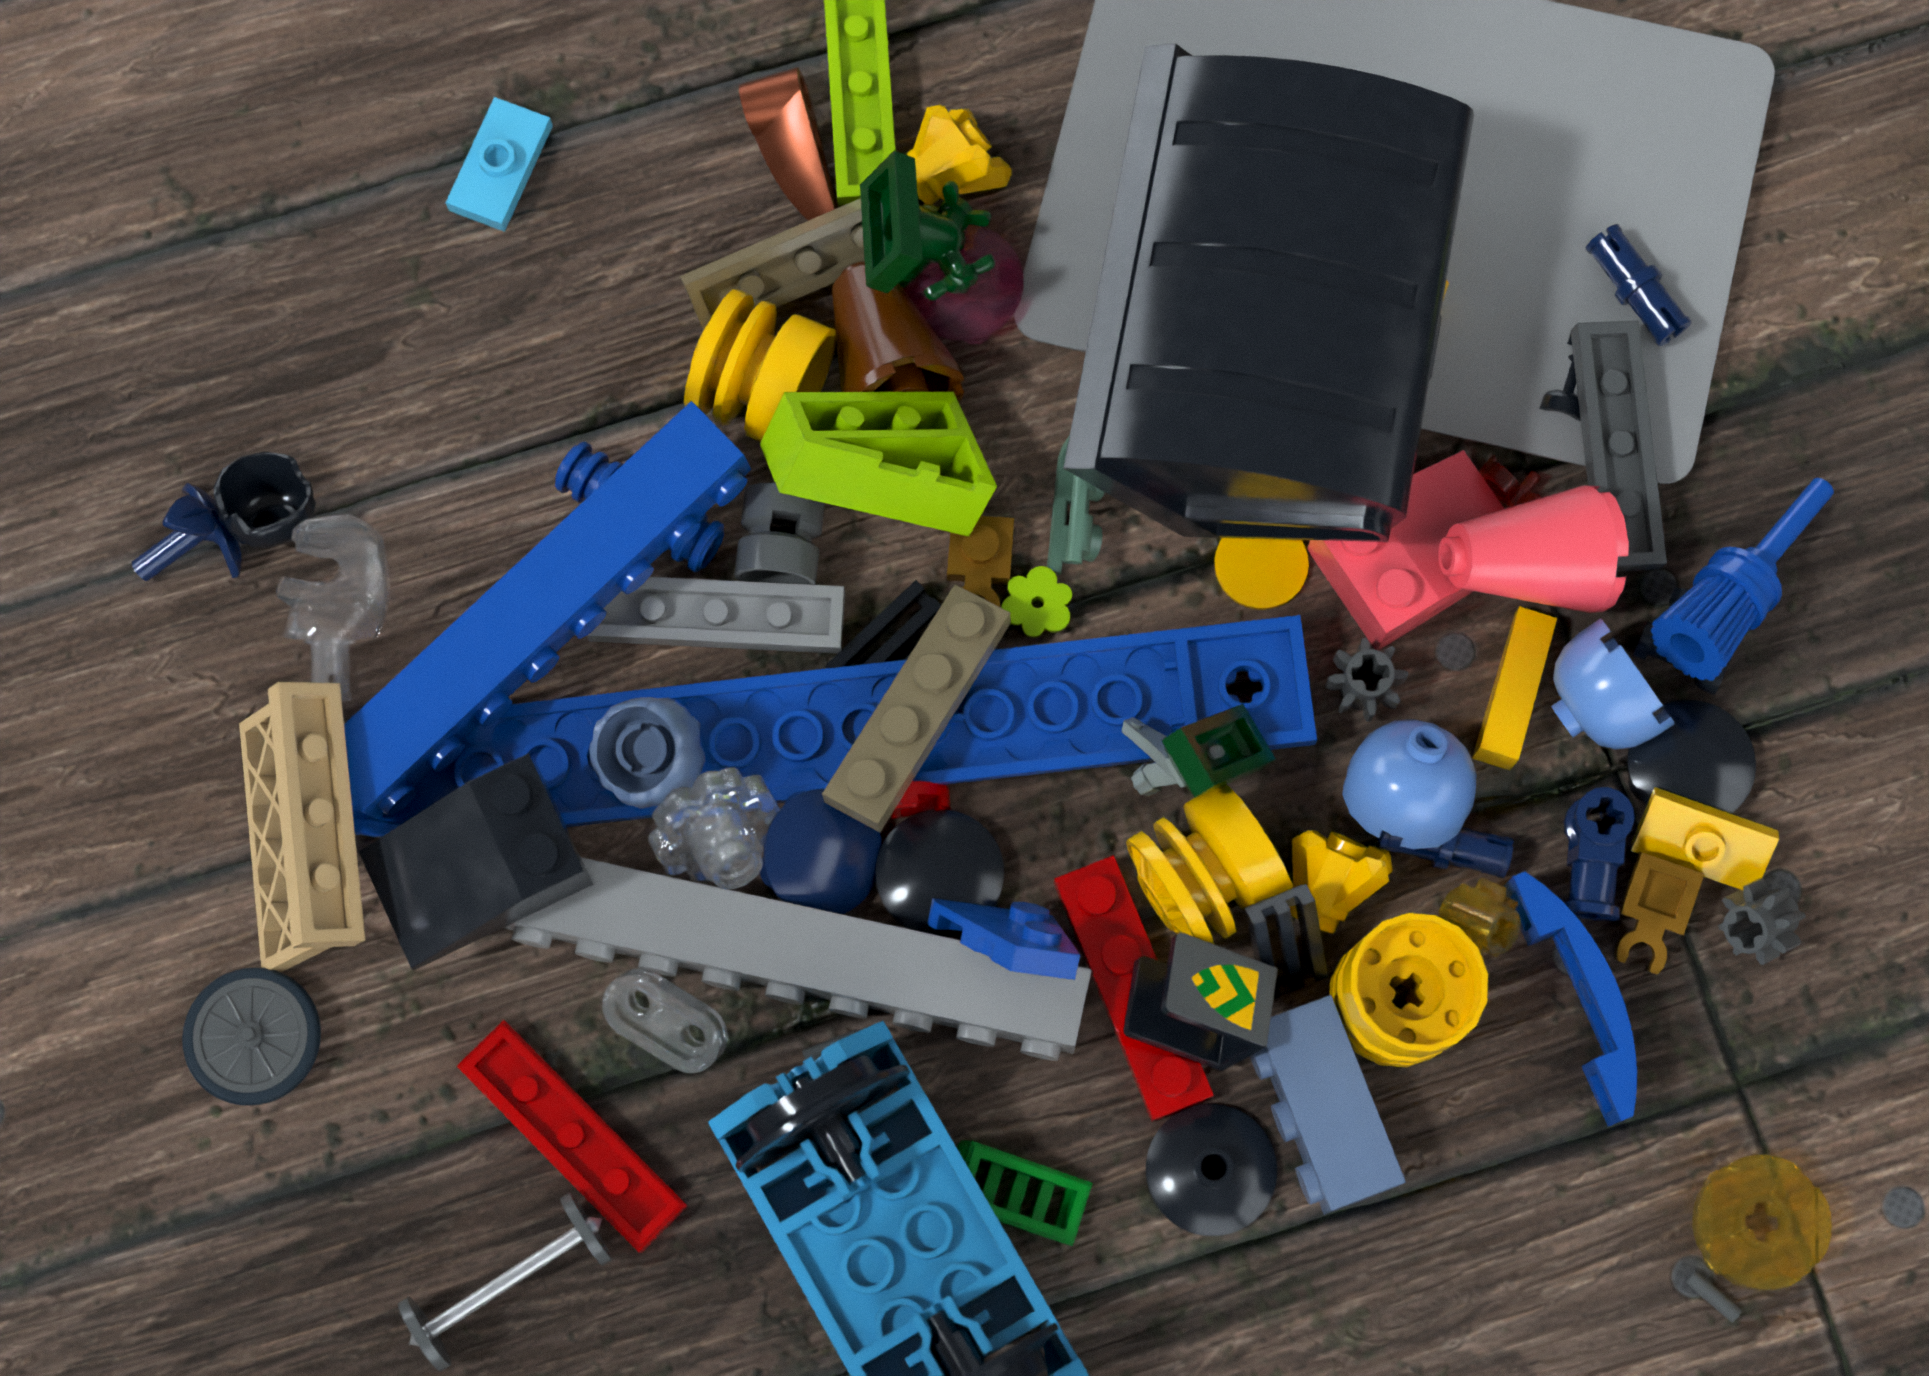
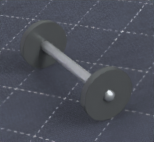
[398,1192,613,1372]

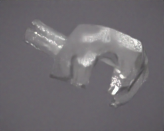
[276,513,390,701]

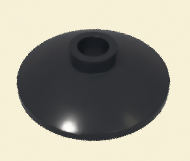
[1146,1104,1277,1237]

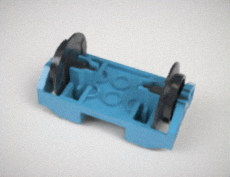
[708,1020,1089,1376]

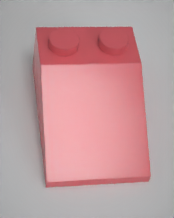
[1307,450,1505,651]

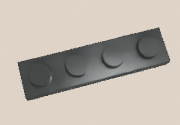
[1571,320,1667,572]

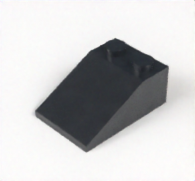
[359,753,593,971]

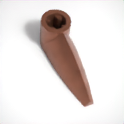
[739,67,838,221]

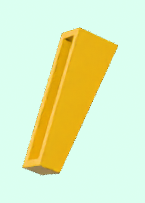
[1472,606,1557,771]

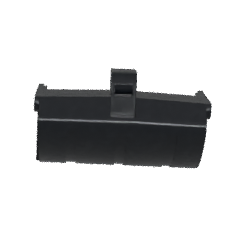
[1063,43,1474,542]

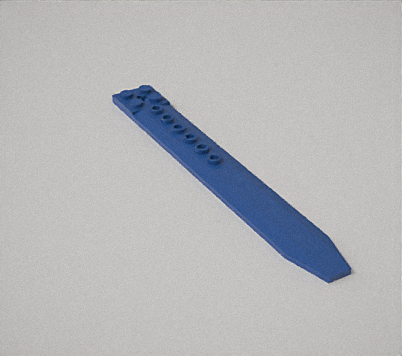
[352,615,1317,838]

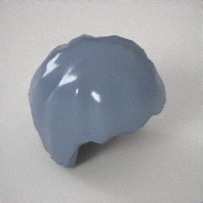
[589,697,705,809]

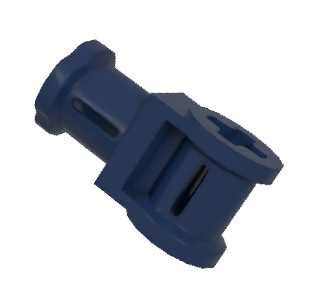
[1563,787,1635,921]

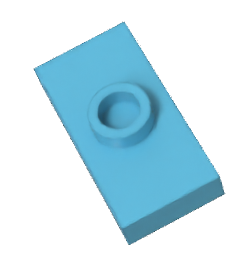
[445,97,553,232]

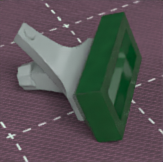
[1122,704,1276,798]

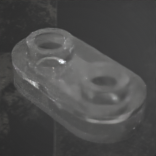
[602,968,728,1073]

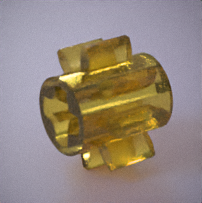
[1439,877,1521,957]

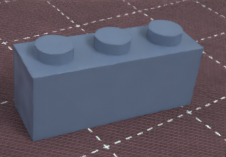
[1250,995,1406,1215]

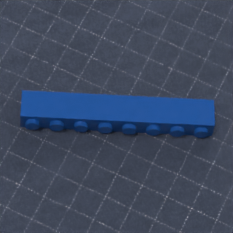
[344,401,752,820]

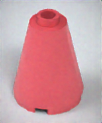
[1438,485,1629,613]

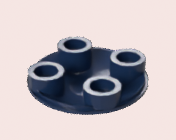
[759,788,882,914]

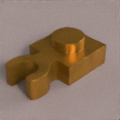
[947,516,1014,607]
[1614,852,1705,974]

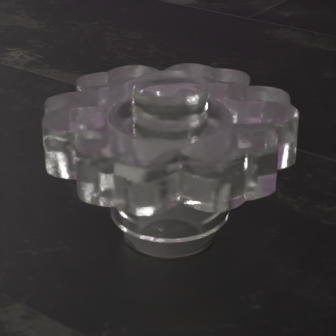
[648,767,780,889]

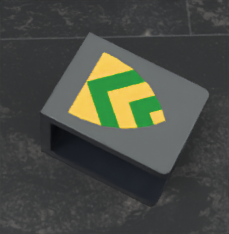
[1123,932,1278,1071]

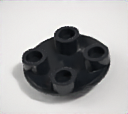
[1627,700,1756,814]
[875,810,1004,937]

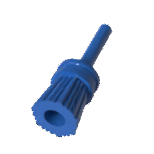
[1651,478,1834,681]

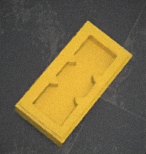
[1631,787,1779,890]

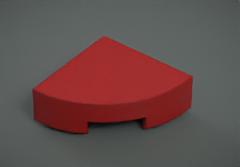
[890,781,952,819]

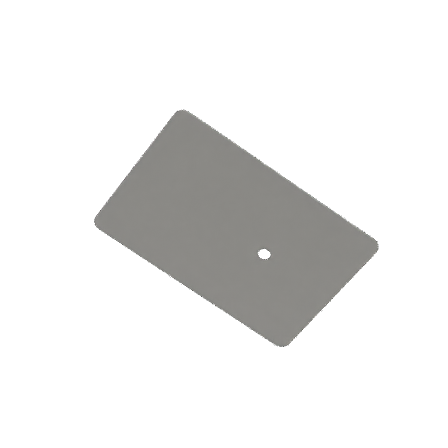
[1014,0,1775,484]

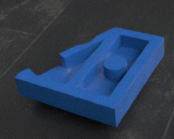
[927,898,1080,980]

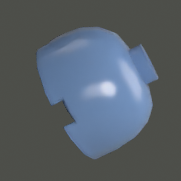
[1551,618,1675,750]
[1342,719,1477,849]

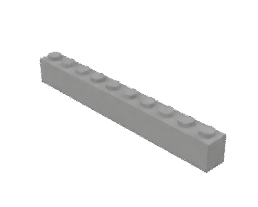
[504,857,1092,1061]

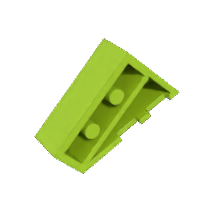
[759,392,997,537]

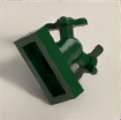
[860,150,996,300]

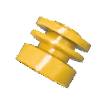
[684,289,837,442]
[1126,784,1293,944]
[1329,913,1488,1067]

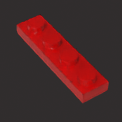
[1053,855,1214,1122]

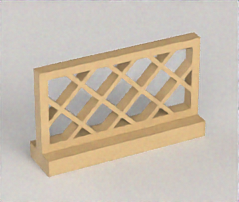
[239,682,365,972]

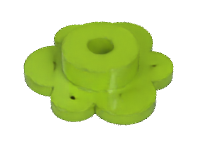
[1001,566,1072,638]

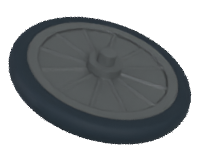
[182,968,321,1106]

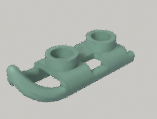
[1047,435,1105,575]

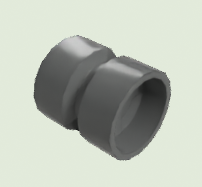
[734,483,825,585]

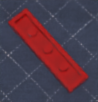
[457,1020,688,1253]

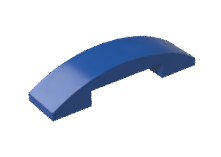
[1502,872,1637,1127]

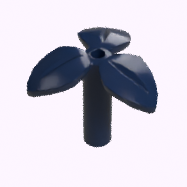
[132,483,242,581]

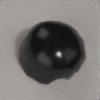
[213,451,316,548]

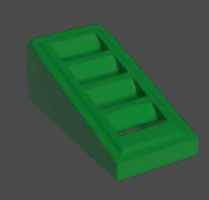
[957,1140,1093,1246]

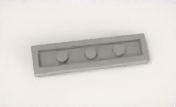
[587,577,845,654]

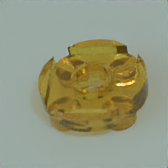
[1692,1155,1832,1291]

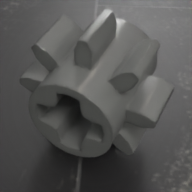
[1325,638,1408,722]
[1718,878,1806,965]

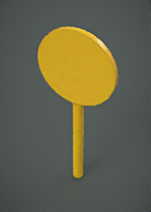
[1214,538,1309,610]

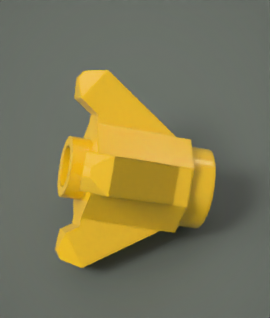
[907,105,1012,205]
[1289,830,1393,933]

